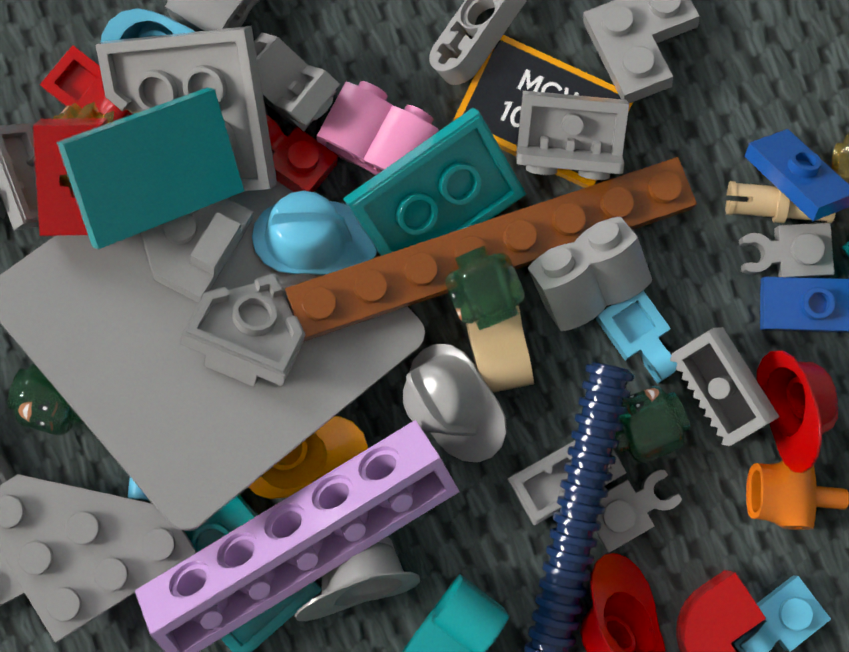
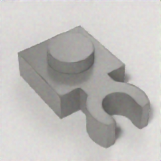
[739,223,834,278]
[595,470,682,553]

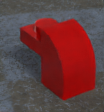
[676,570,766,652]

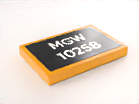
[452,35,633,188]

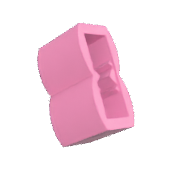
[317,81,439,175]

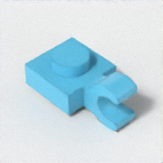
[595,290,677,384]
[733,575,831,652]

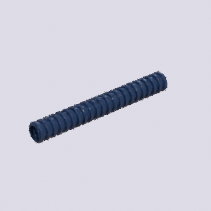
[524,362,634,652]

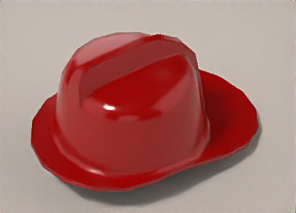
[756,350,838,473]
[580,553,666,652]

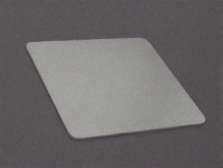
[0,181,425,530]

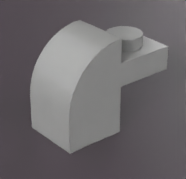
[254,32,340,131]

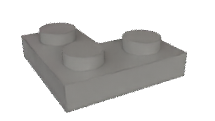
[583,0,700,103]

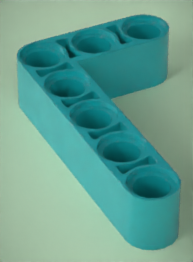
[402,574,509,652]

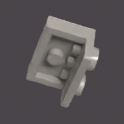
[516,90,629,180]

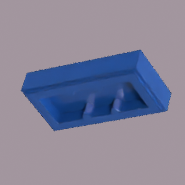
[744,129,849,221]
[760,277,849,333]

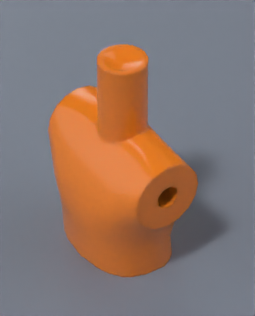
[746,461,849,530]

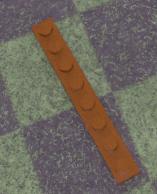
[285,157,697,342]

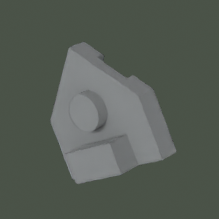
[141,198,254,303]
[180,273,305,387]

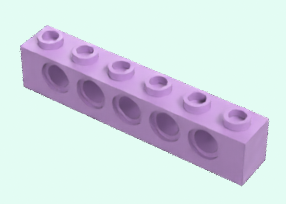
[135,420,459,652]

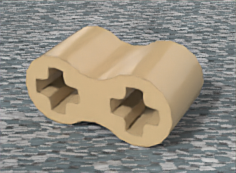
[461,287,534,393]

